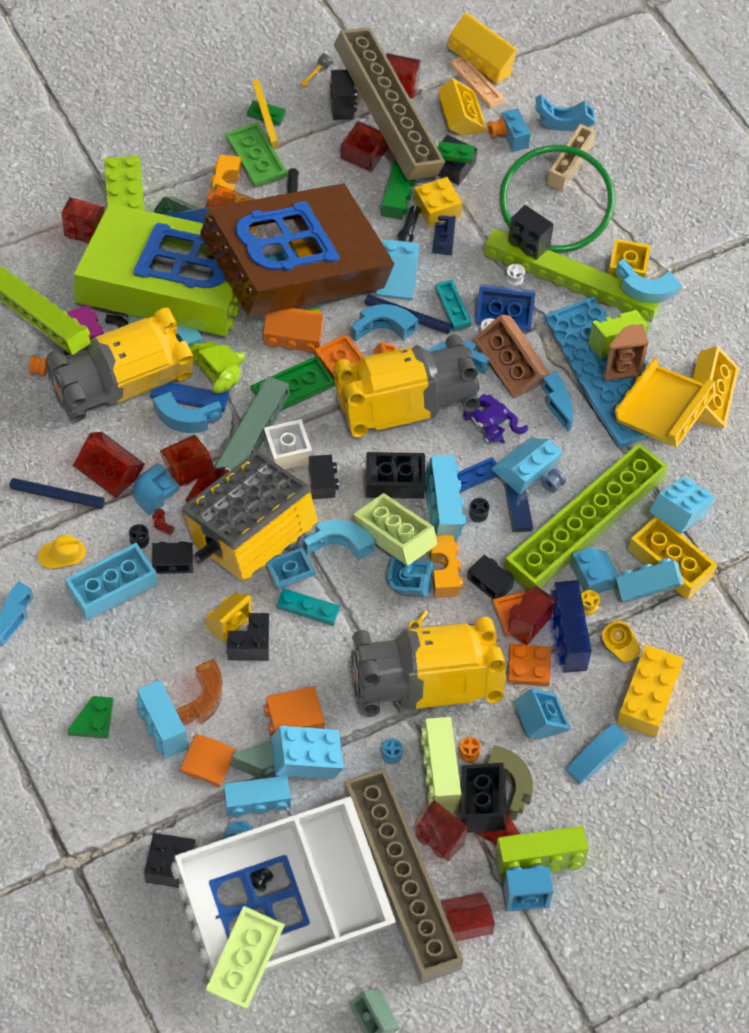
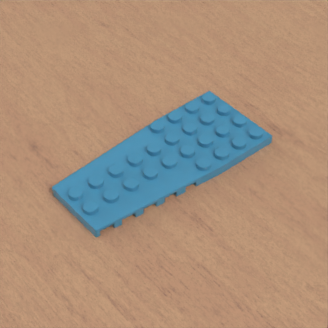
[546,296,650,449]

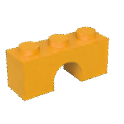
[208,154,241,207]
[429,535,463,598]

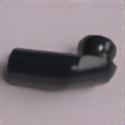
[105,314,128,328]

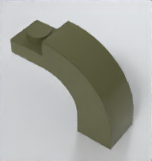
[488,745,533,821]

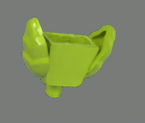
[189,341,245,394]

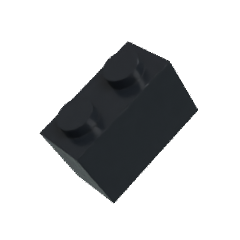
[309,454,339,499]
[152,541,193,574]
[467,554,515,600]

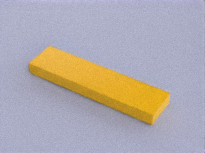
[252,79,279,150]

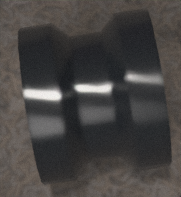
[469,498,490,523]
[129,524,149,549]
[250,868,274,892]

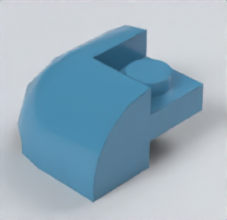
[132,463,179,516]
[388,556,434,596]

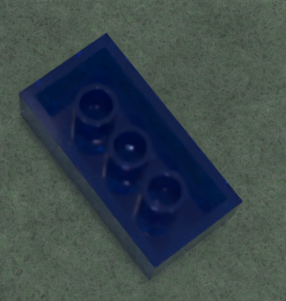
[548,580,592,673]

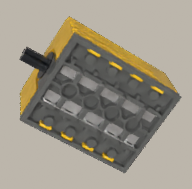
[181,450,318,581]

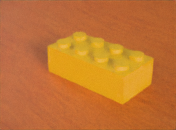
[628,517,718,600]
[617,644,684,738]

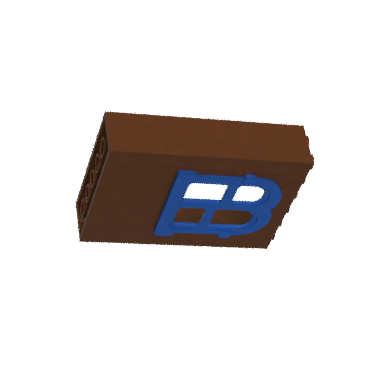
[200,183,395,317]

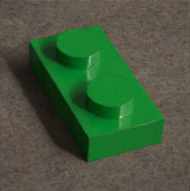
[247,100,286,126]
[438,141,475,164]

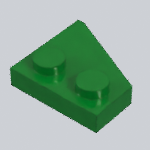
[68,696,114,739]

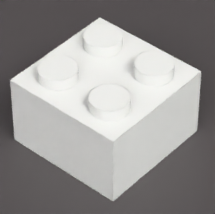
[264,419,312,469]

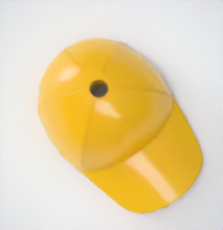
[602,620,641,662]

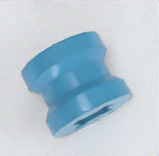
[381,738,403,765]

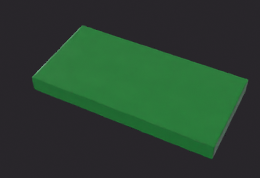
[251,356,335,412]

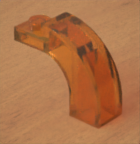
[176,658,223,725]

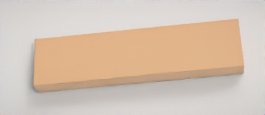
[449,57,504,109]

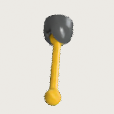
[301,53,333,87]

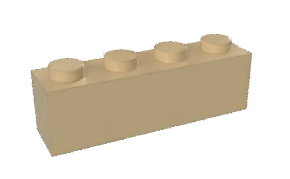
[547,124,596,192]

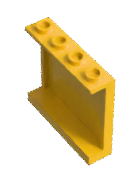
[615,357,716,448]

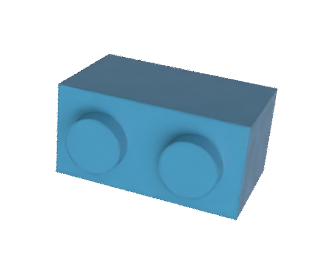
[501,108,531,152]

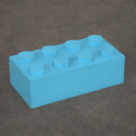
[425,455,466,542]
[65,543,158,621]

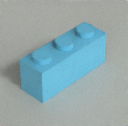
[616,558,684,602]
[224,775,291,817]

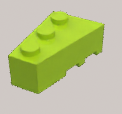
[588,310,649,359]

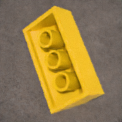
[447,12,517,84]
[693,346,739,428]

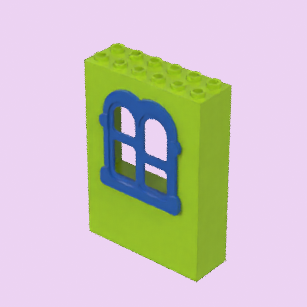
[74,203,258,336]

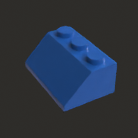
[475,284,535,330]

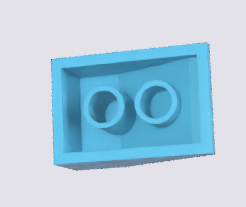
[376,239,420,300]

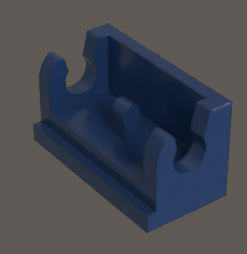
[432,215,456,255]

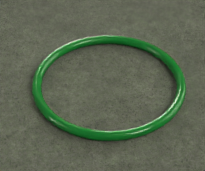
[499,145,615,253]

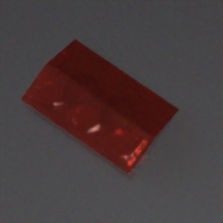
[73,432,145,498]

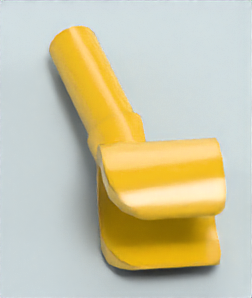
[409,610,428,628]

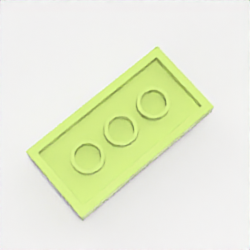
[205,906,284,1010]

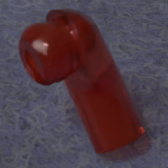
[152,509,175,536]

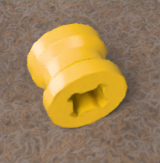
[578,590,600,615]

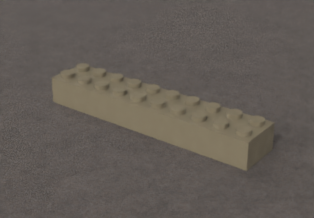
[334,27,445,180]
[344,768,464,984]

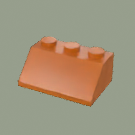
[263,308,323,353]

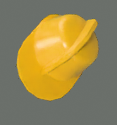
[38,535,86,569]

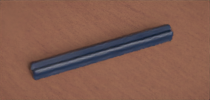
[365,294,452,334]
[9,478,105,509]

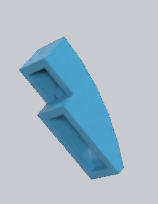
[542,371,573,432]
[0,581,33,647]
[566,723,628,785]

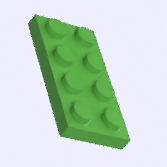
[225,122,287,188]

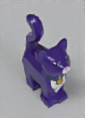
[463,394,529,444]

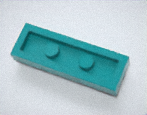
[435,280,471,331]
[276,588,340,626]

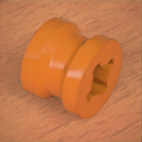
[487,118,507,139]
[29,355,48,376]
[459,737,481,763]

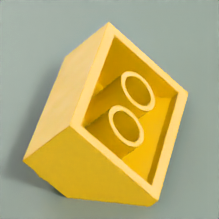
[438,78,487,135]

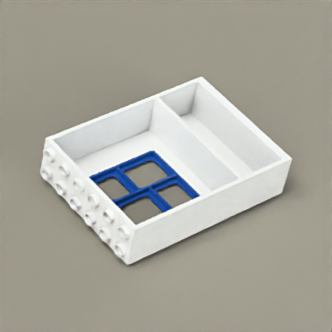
[171,796,396,981]

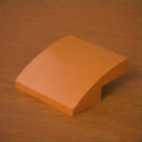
[179,734,237,788]

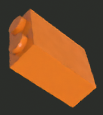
[263,686,325,736]

